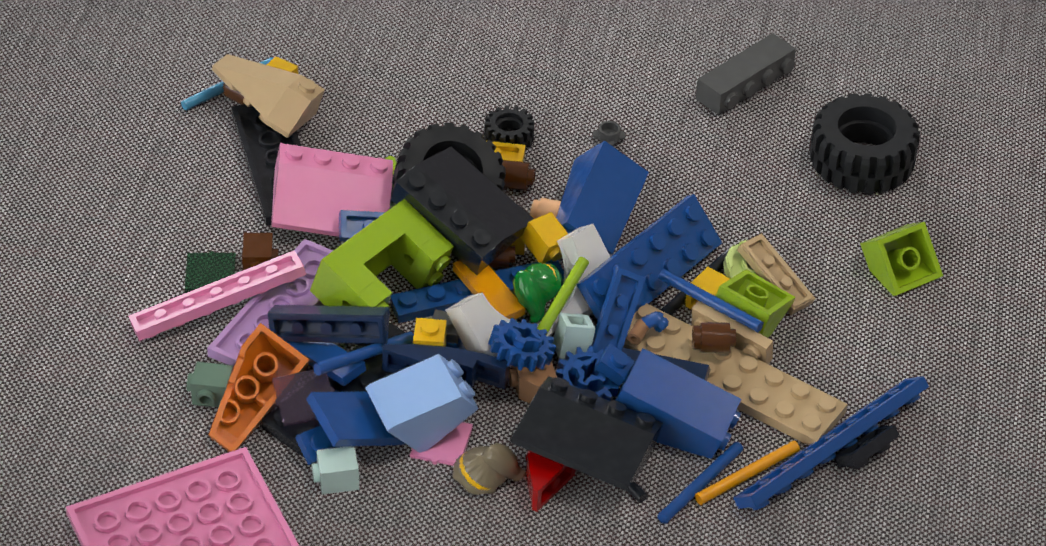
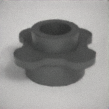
[593,121,626,146]

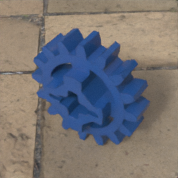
[488,318,556,372]
[556,346,619,401]

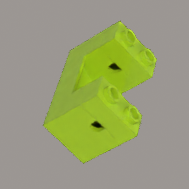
[310,199,454,308]

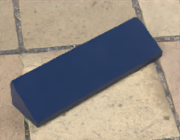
[267,305,390,344]

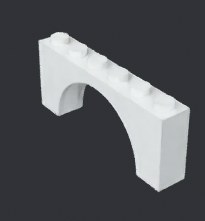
[446,224,610,357]

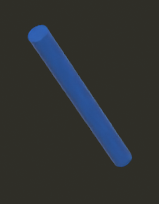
[658,269,763,333]
[313,331,414,376]
[657,442,743,524]

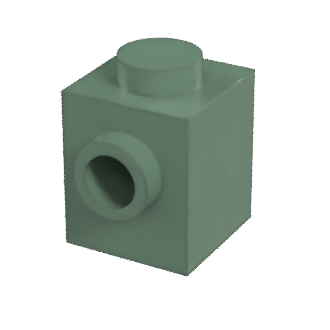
[186,361,233,407]

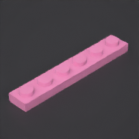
[128,251,306,341]

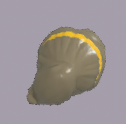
[452,443,526,495]

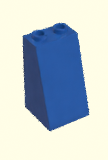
[556,141,649,255]
[615,348,741,459]

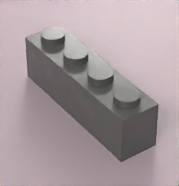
[696,33,796,115]

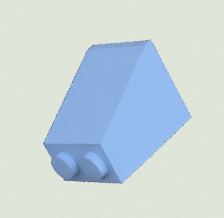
[366,354,479,453]

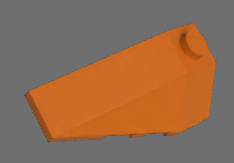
[208,323,309,452]

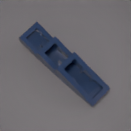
[382,344,510,390]

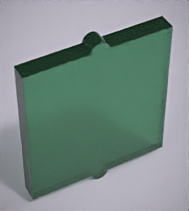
[185,251,236,293]

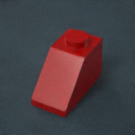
[526,450,575,512]

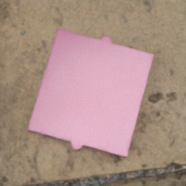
[410,422,473,466]

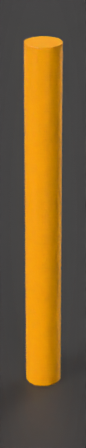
[695,440,800,505]

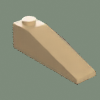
[212,54,325,138]

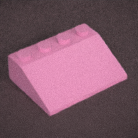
[271,143,393,237]

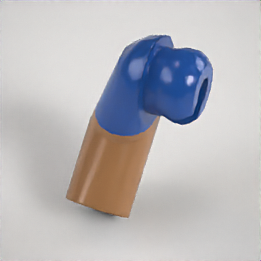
[627,311,669,345]

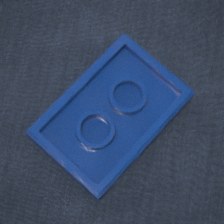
[306,392,405,447]

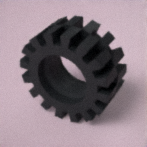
[484,106,535,151]

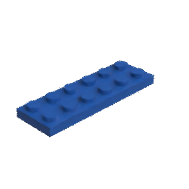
[577,194,722,321]

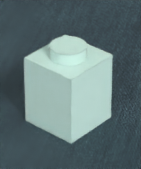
[553,313,595,360]
[311,446,359,495]

